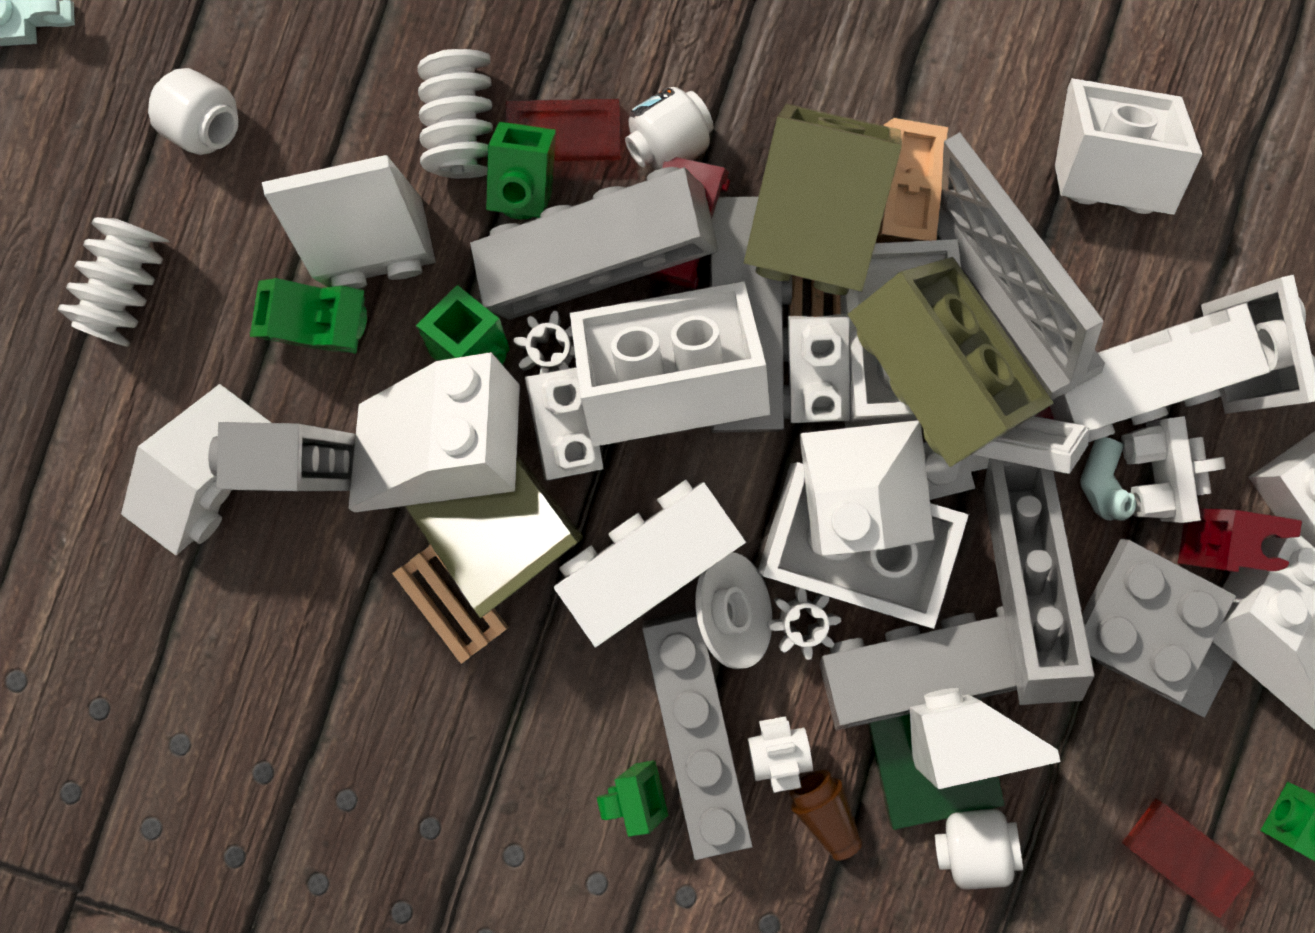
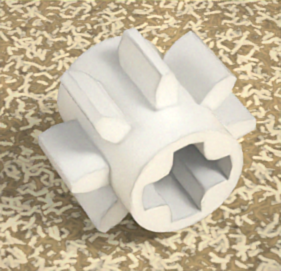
[514,311,575,374]
[767,587,841,660]
[747,716,813,793]

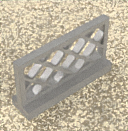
[937,132,1105,400]

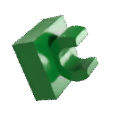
[596,760,668,837]

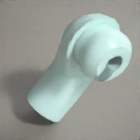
[1080,437,1136,521]

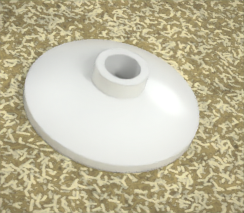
[695,552,772,669]

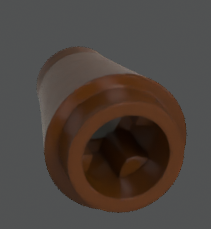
[790,770,863,861]

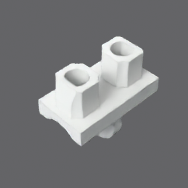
[788,314,850,423]
[525,367,604,480]
[1121,416,1226,523]

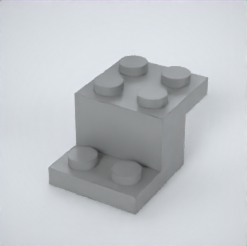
[1082,539,1236,718]

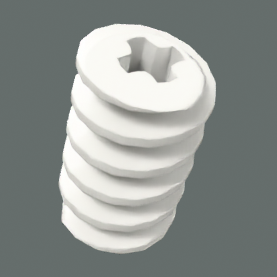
[418,49,493,179]
[58,217,170,347]

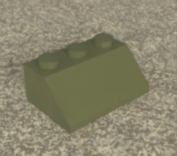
[847,257,1054,467]

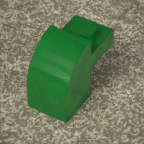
[250,278,367,354]

